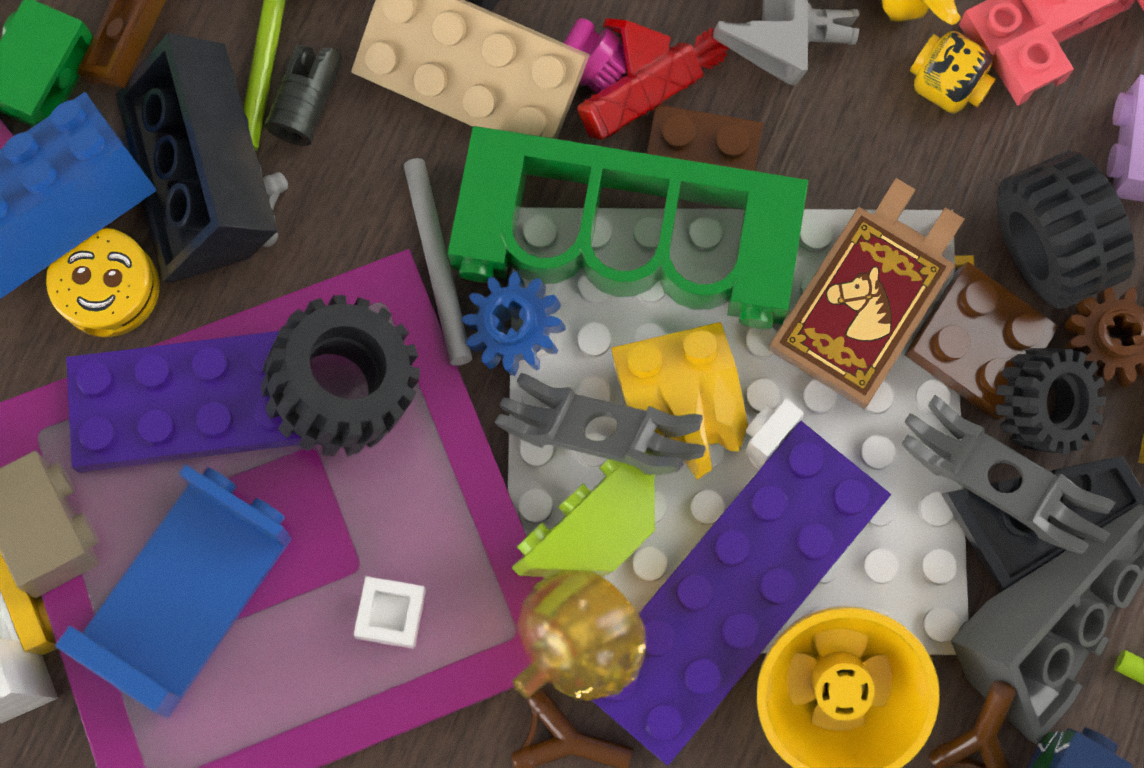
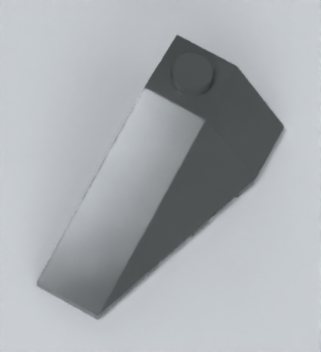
[951,504,1144,745]

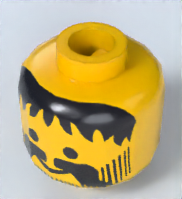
[910,31,996,113]

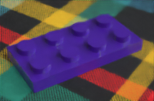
[66,331,302,473]

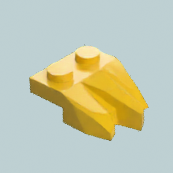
[611,322,748,480]

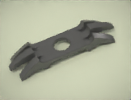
[495,373,706,475]
[902,395,1116,555]

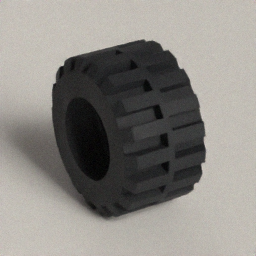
[997,150,1136,309]
[261,295,420,457]

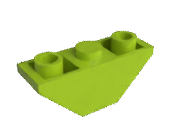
[511,451,655,579]

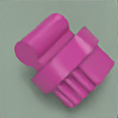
[563,19,627,93]

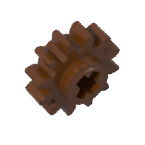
[1064,287,1144,388]

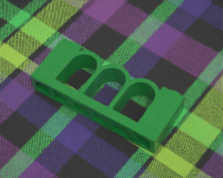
[447,126,809,329]

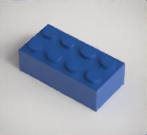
[0,92,157,299]

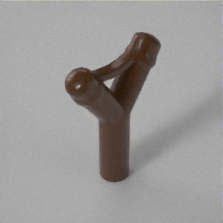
[929,681,1016,768]
[511,689,634,768]

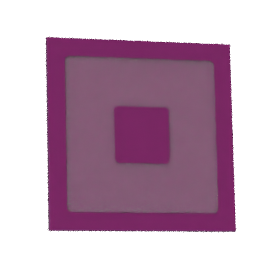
[0,249,577,768]

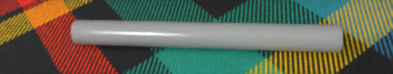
[404,158,472,366]

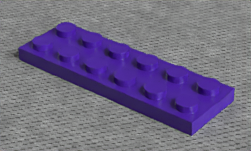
[577,421,892,766]

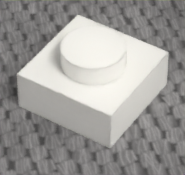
[745,398,805,466]
[354,576,426,649]

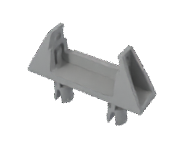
[713,0,859,85]

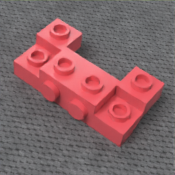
[959,0,1144,106]

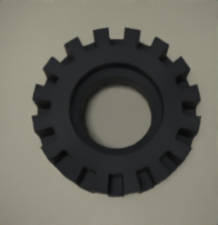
[996,348,1106,454]

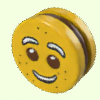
[46,228,160,337]

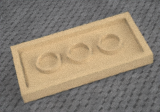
[351,0,590,139]

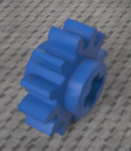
[462,271,566,376]

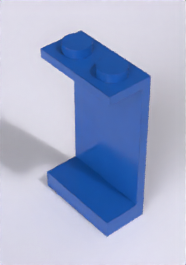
[55,464,292,719]

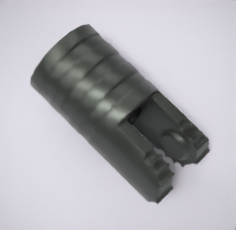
[265,45,342,146]

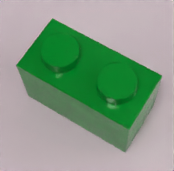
[0,0,93,128]

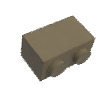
[0,451,100,598]

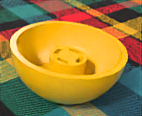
[757,606,939,768]

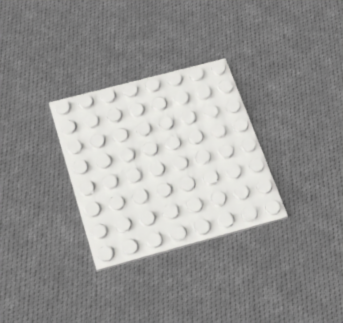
[508,208,969,655]

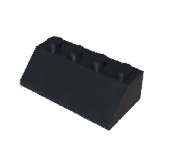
[116,33,278,283]

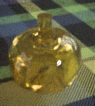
[512,571,647,701]

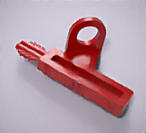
[578,18,730,140]

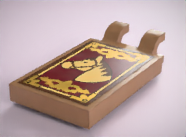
[768,178,965,409]

